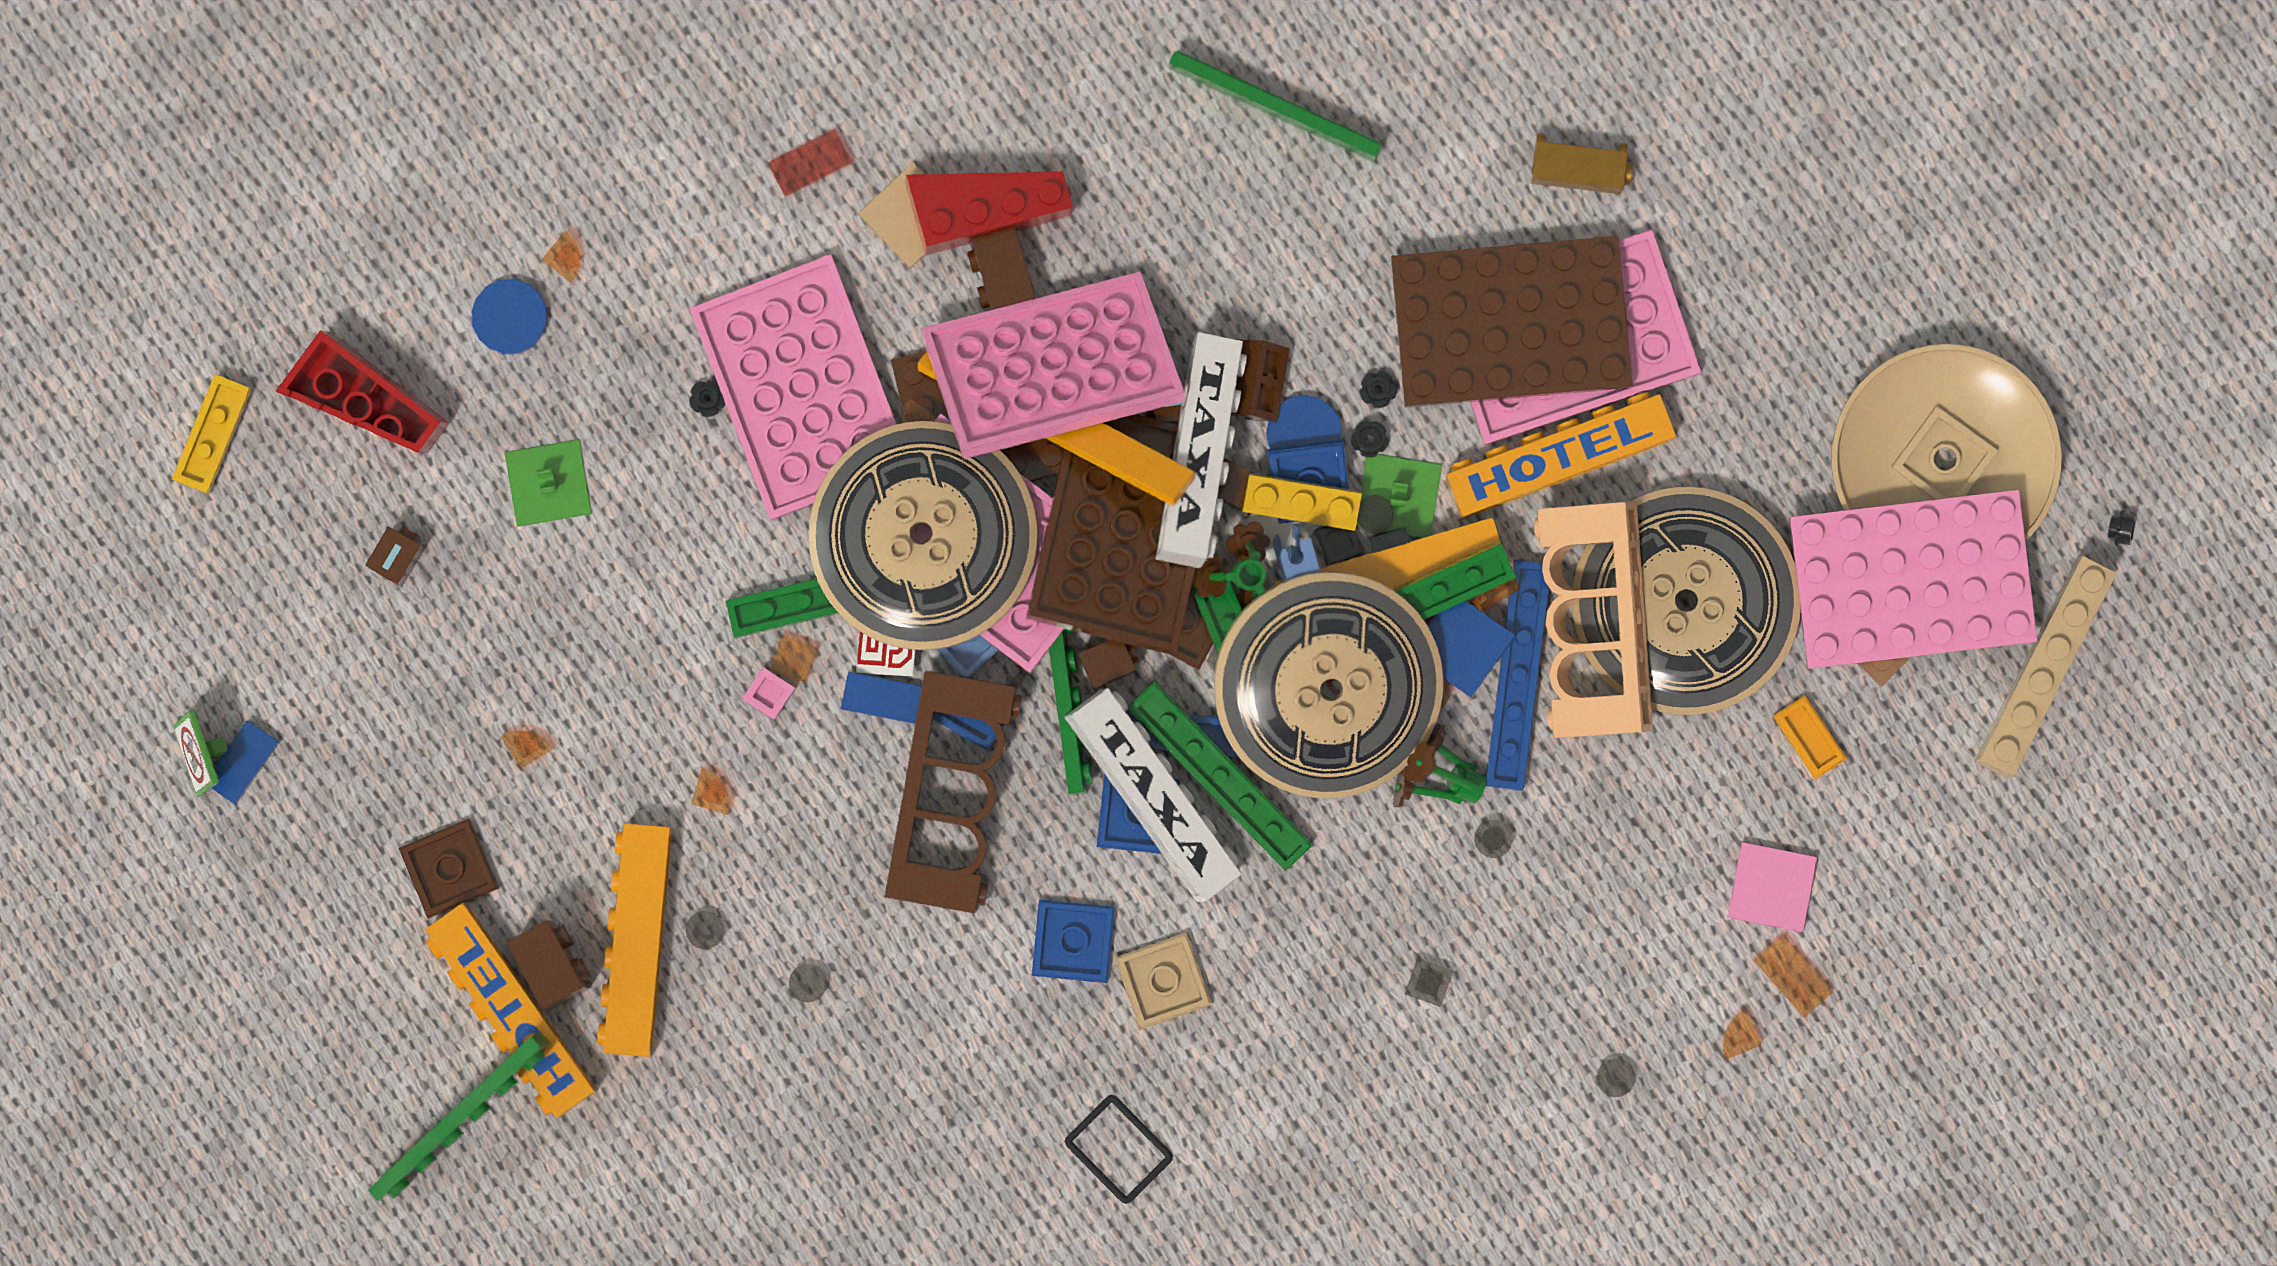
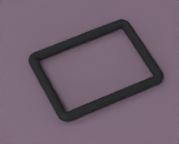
[1065,1095,1173,1204]

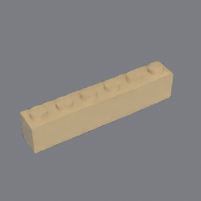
[1974,556,2117,779]

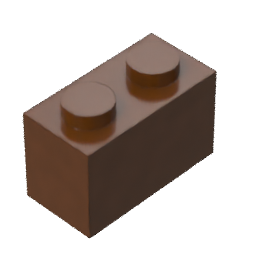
[967,226,1035,310]

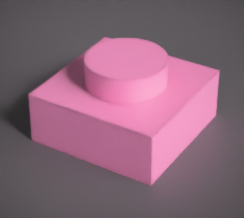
[742,667,796,720]

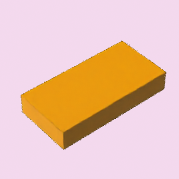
[1772,695,1847,780]

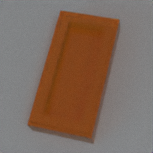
[1753,935,1833,1018]

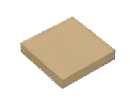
[858,162,925,269]
[1115,932,1212,1030]

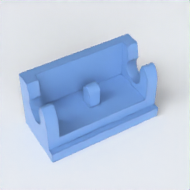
[1272,523,1320,582]

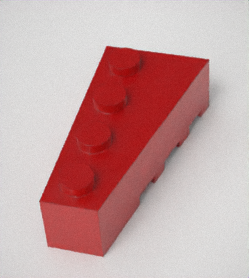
[905,171,1073,256]
[275,330,450,453]

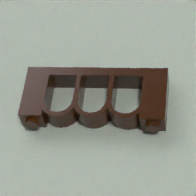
[884,670,1022,914]

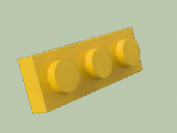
[172,374,252,495]
[1242,473,1362,531]

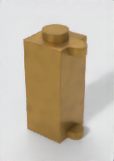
[1531,133,1633,194]

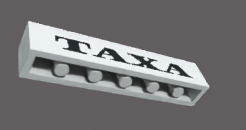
[1156,332,1247,568]
[1064,688,1241,902]

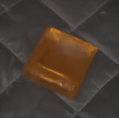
[769,635,818,684]

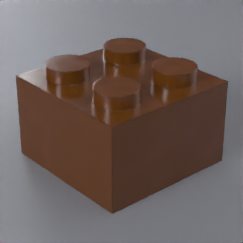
[506,920,592,1011]

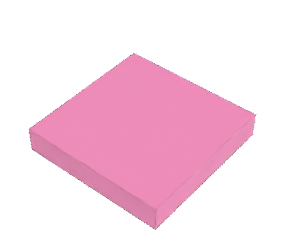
[1727,842,1817,932]

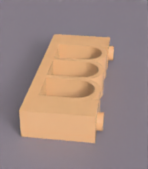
[1534,502,1653,738]

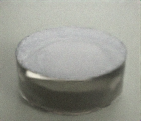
[1357,495,1394,534]
[1474,820,1513,858]
[686,911,725,949]
[789,964,827,1002]
[1596,1059,1635,1097]

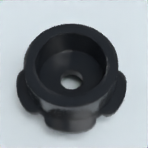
[1360,371,1397,408]
[689,380,726,417]
[1351,421,1389,458]
[2108,510,2136,547]

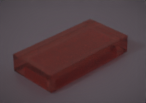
[768,129,853,197]

